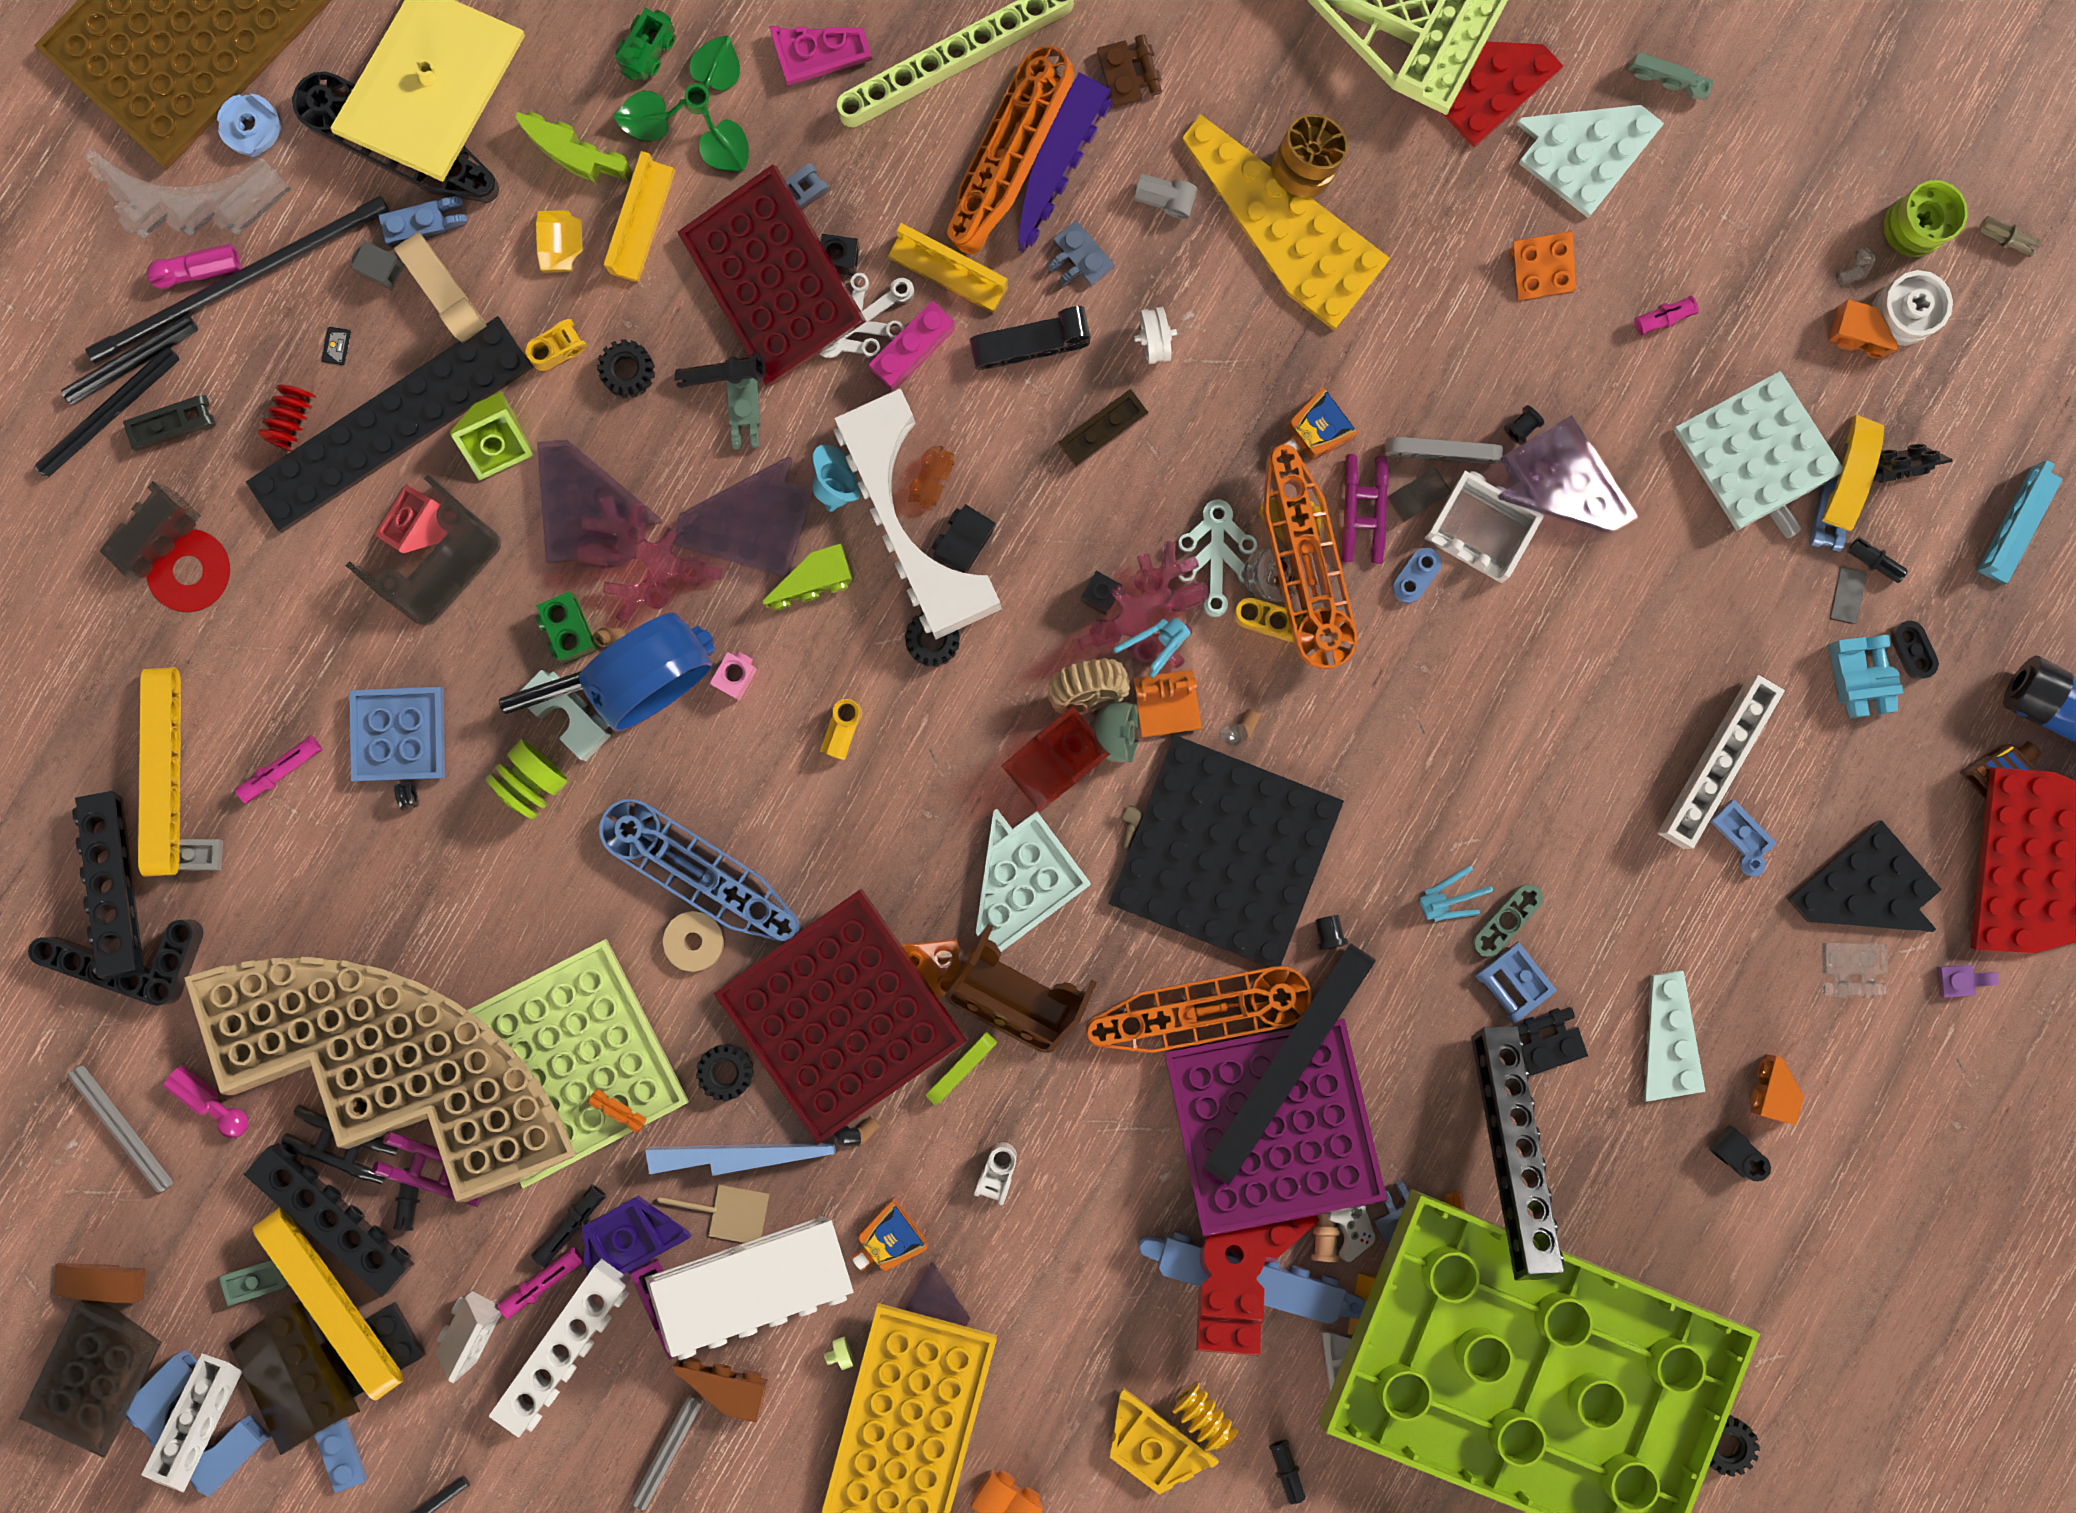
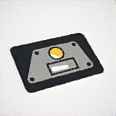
[322,327,351,365]

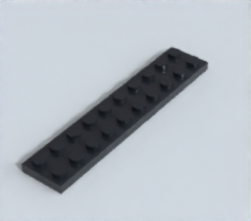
[245,316,533,533]

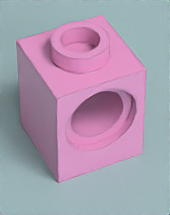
[709,651,758,701]

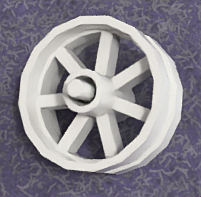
[1134,306,1177,364]

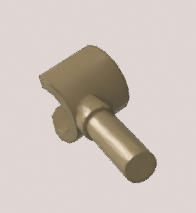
[1122,805,1141,850]

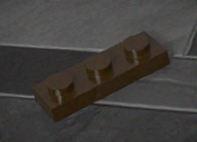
[1058,389,1149,468]

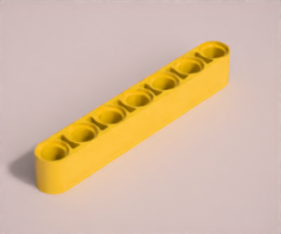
[138,667,181,877]
[252,1207,404,1401]

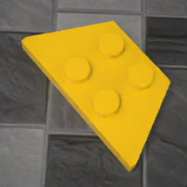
[1109,1387,1219,1495]

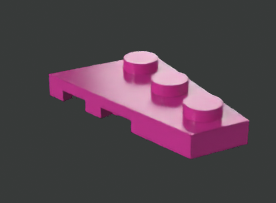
[769,26,873,86]

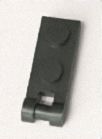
[123,395,216,451]

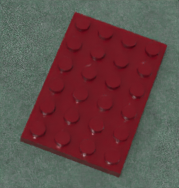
[677,164,867,387]

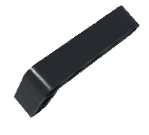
[28,919,204,1006]

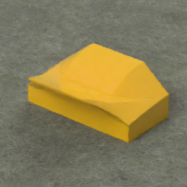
[536,210,583,273]

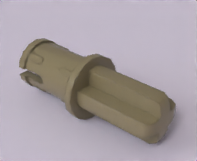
[1978,216,2041,257]

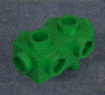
[615,7,676,81]

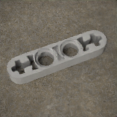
[1385,437,1503,464]

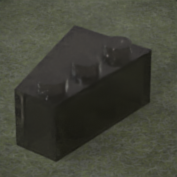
[100,481,201,580]

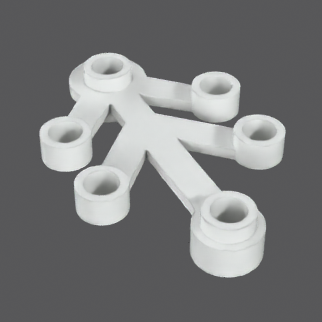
[819,273,914,358]

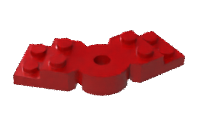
[1196,1215,1320,1356]

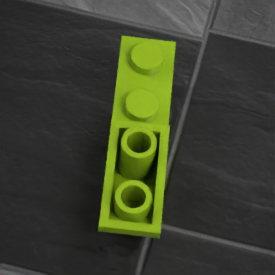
[515,112,632,183]

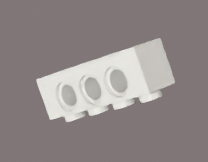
[141,1353,242,1493]

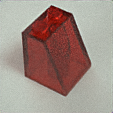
[1001,706,1110,812]

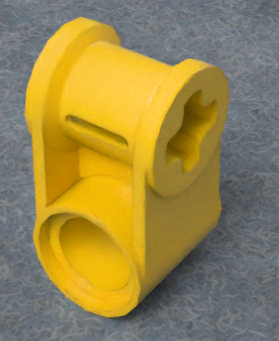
[526,319,587,371]

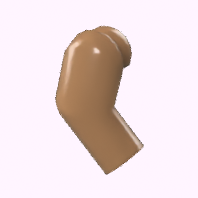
[593,627,626,647]

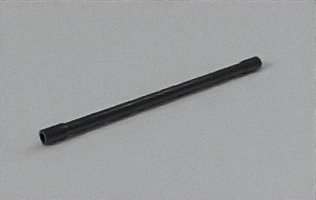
[85,195,390,364]

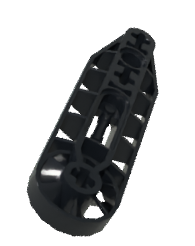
[292,71,499,203]

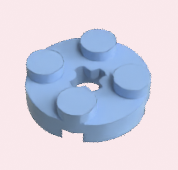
[217,93,282,157]

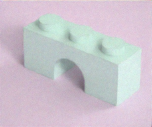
[521,670,612,761]

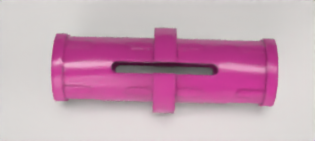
[1634,296,1699,335]

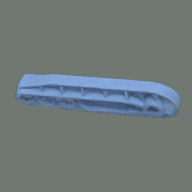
[599,799,800,942]

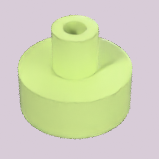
[824,1336,855,1370]

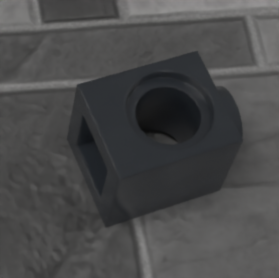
[821,234,860,276]
[1081,570,1123,616]

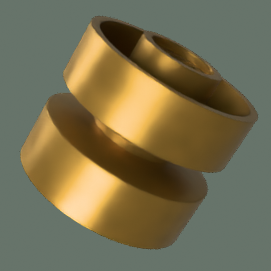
[1271,114,1348,198]

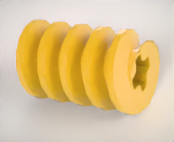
[1172,1381,1239,1452]

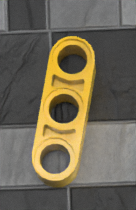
[1234,598,1303,643]

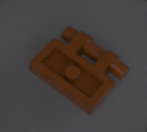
[1097,34,1162,108]

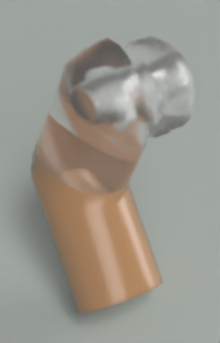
[1219,709,1261,745]

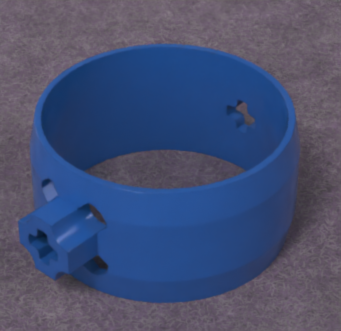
[579,613,715,731]

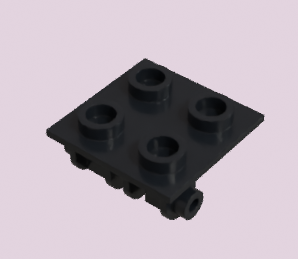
[1873,444,1953,483]

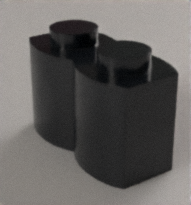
[932,504,996,573]

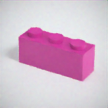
[869,300,955,392]

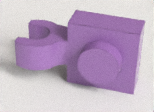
[1938,964,1999,997]

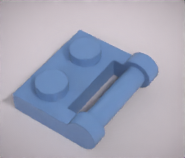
[1474,942,1557,1024]

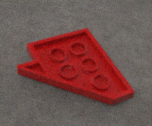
[1442,41,1563,148]

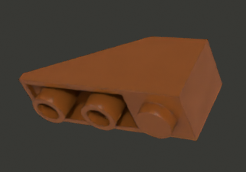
[673,1357,768,1423]

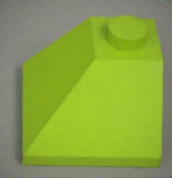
[450,391,534,481]

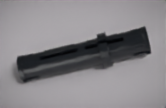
[531,1184,607,1268]

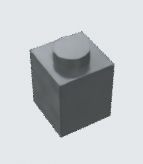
[351,240,405,291]

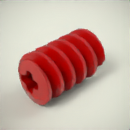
[257,384,316,452]

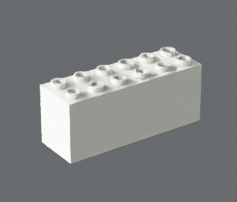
[645,1216,854,1360]

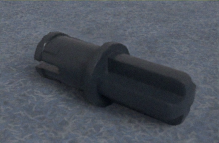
[1847,536,1908,583]
[393,1168,421,1231]
[1269,1439,1306,1505]

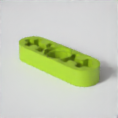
[925,1032,998,1106]

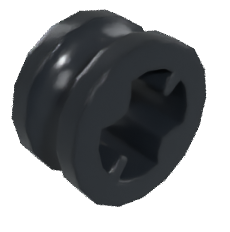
[394,781,419,811]

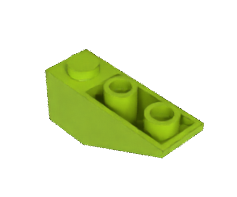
[763,543,854,611]

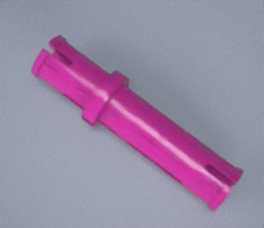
[234,735,323,804]
[497,1247,584,1320]

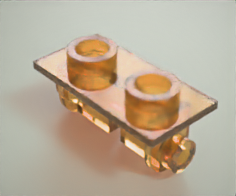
[908,446,955,510]

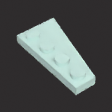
[1642,970,1706,1102]

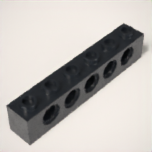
[72,791,145,981]
[244,1143,414,1297]

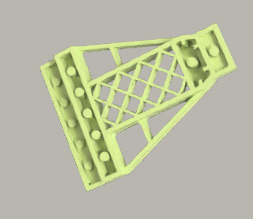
[1307,0,1508,115]

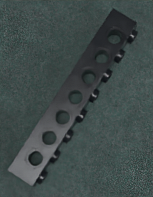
[1471,1026,1564,1281]

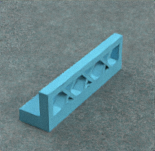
[1976,460,2063,585]

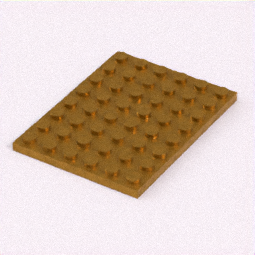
[34,0,332,170]

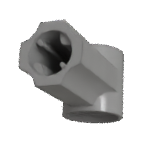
[1134,174,1198,219]

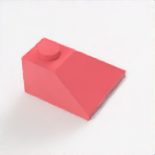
[374,484,459,553]

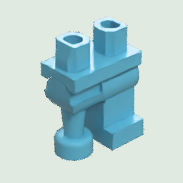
[1828,635,1904,718]

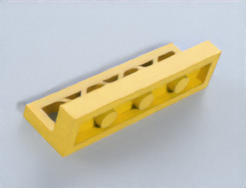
[603,151,675,283]
[888,223,1008,314]

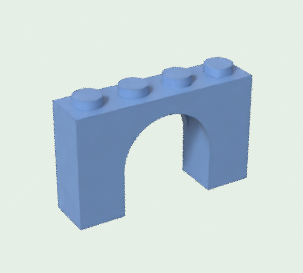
[121,1349,271,1497]

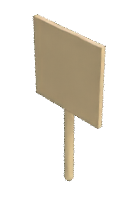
[657,1184,770,1243]

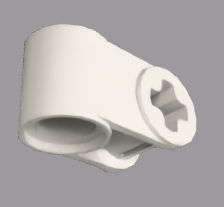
[974,1142,1017,1205]

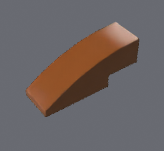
[54,1263,145,1304]

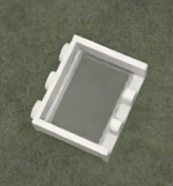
[1424,470,1544,584]

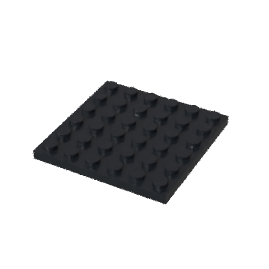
[1109,735,1344,967]

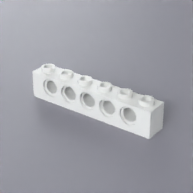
[1657,675,1785,849]
[489,1259,631,1438]

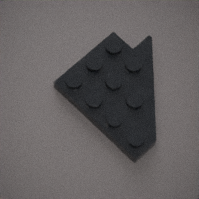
[1787,820,1942,932]

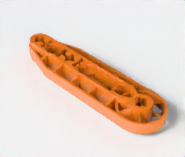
[947,46,1074,255]
[1263,445,1357,670]
[1086,966,1311,1053]

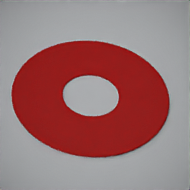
[146,529,230,612]

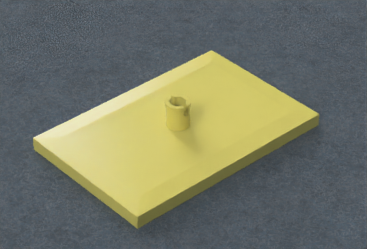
[331,0,525,182]

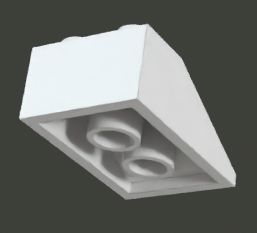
[436,1291,502,1383]

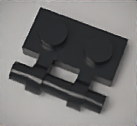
[1515,1007,1588,1076]

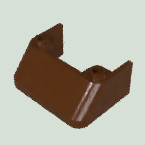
[945,924,1097,1053]

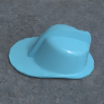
[812,445,861,512]

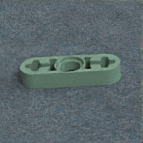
[1472,885,1543,957]

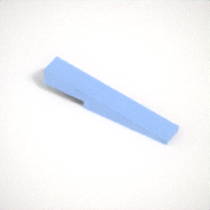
[645,1143,837,1176]

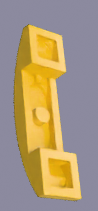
[1822,415,1884,532]

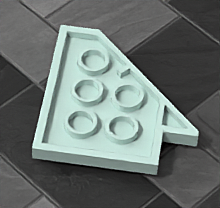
[1517,105,1664,218]
[976,809,1091,952]

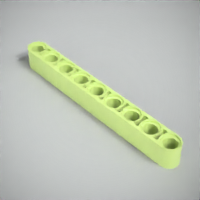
[837,0,1074,128]

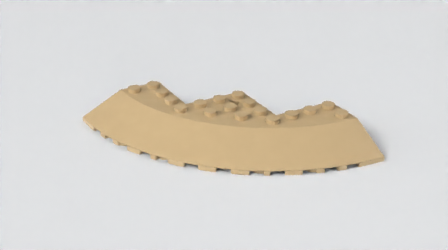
[184,957,576,1202]

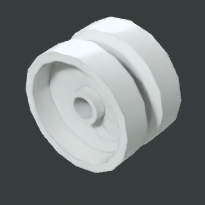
[1872,270,1953,346]

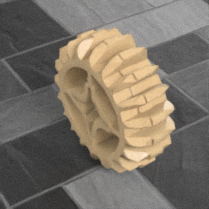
[1047,658,1130,716]

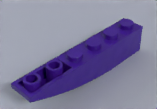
[1018,72,1113,253]

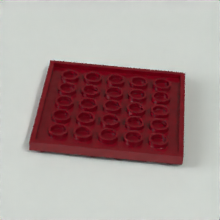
[714,889,967,1145]

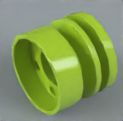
[1883,180,1968,257]
[485,739,569,820]

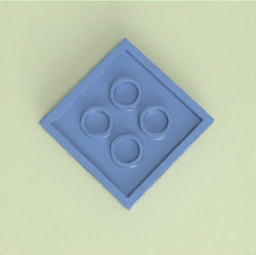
[349,687,446,782]

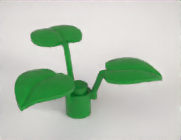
[614,35,749,172]

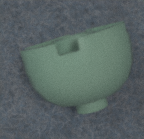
[1088,702,1139,763]

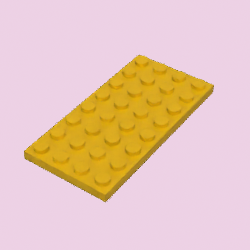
[822,1303,997,1513]

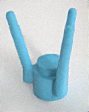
[1113,617,1190,678]
[1419,866,1493,922]

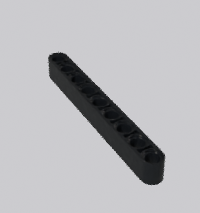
[1203,943,1376,1186]

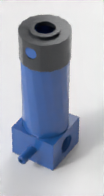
[2003,655,2076,743]

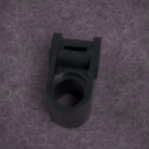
[1709,1125,1771,1182]

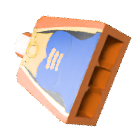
[1281,387,1358,460]
[851,1197,929,1272]

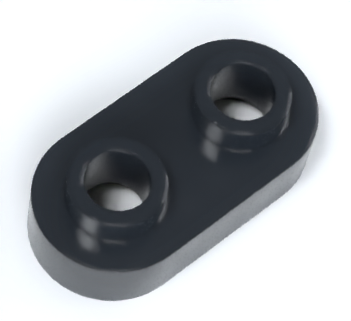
[1891,621,1939,679]

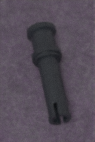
[674,353,766,388]

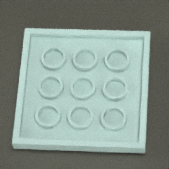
[1674,371,1843,531]

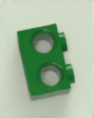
[535,591,599,664]

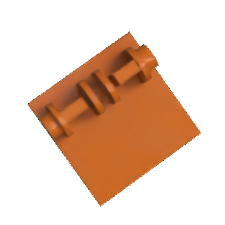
[1509,231,1577,301]
[1133,669,1202,738]
[901,939,960,997]

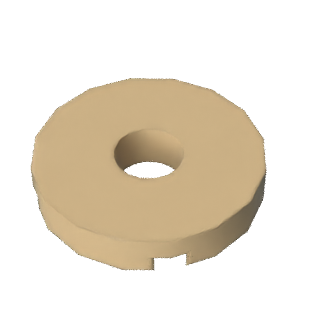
[663,911,725,972]

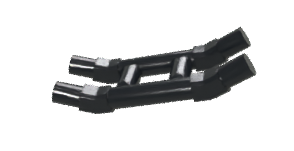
[281,1104,398,1185]

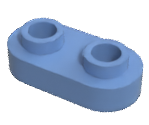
[1392,548,1441,604]

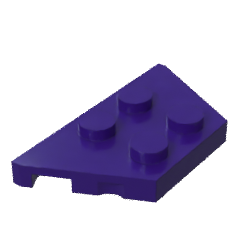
[582,1196,692,1276]

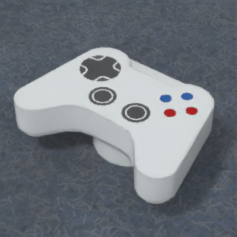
[1325,1206,1375,1262]

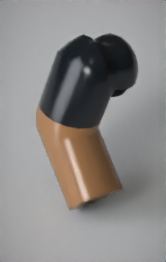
[834,1116,881,1146]

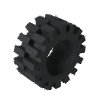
[597,339,655,398]
[905,612,960,667]
[696,1044,754,1101]
[1709,1415,1760,1477]

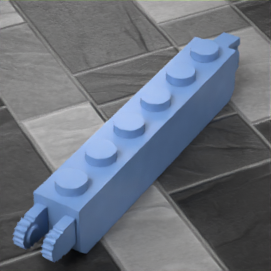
[1138,1231,1365,1324]

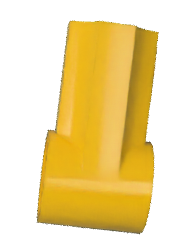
[820,699,862,760]

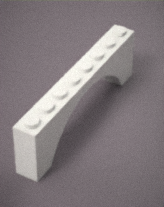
[833,388,1002,639]

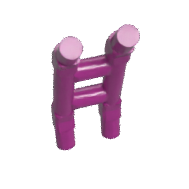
[1341,454,1388,564]
[372,1132,482,1207]

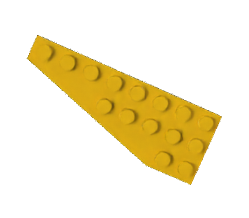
[1182,114,1390,331]

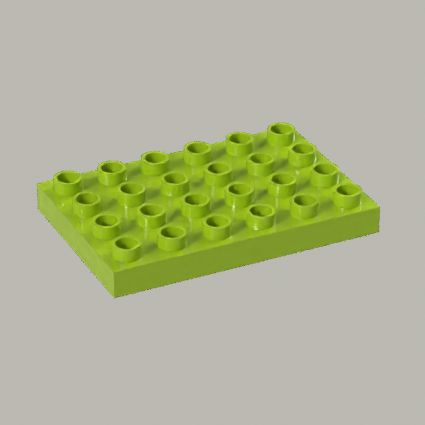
[1318,1189,1760,1513]

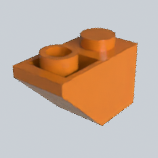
[1828,299,1898,359]
[1750,1054,1804,1126]

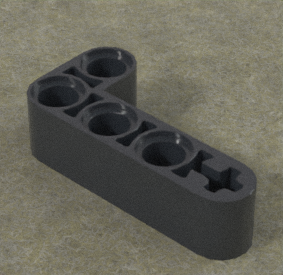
[969,306,1091,370]

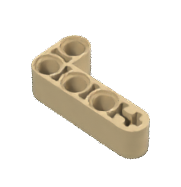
[394,231,487,343]

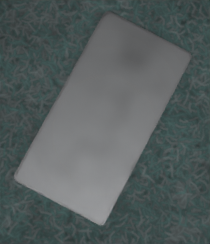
[1831,567,1867,624]

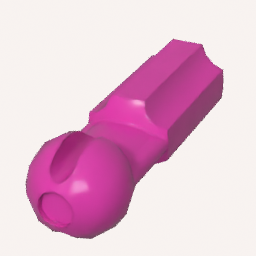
[146,243,241,289]
[163,1065,248,1138]

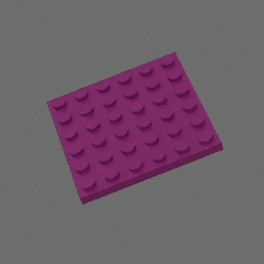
[1165,1018,1387,1237]

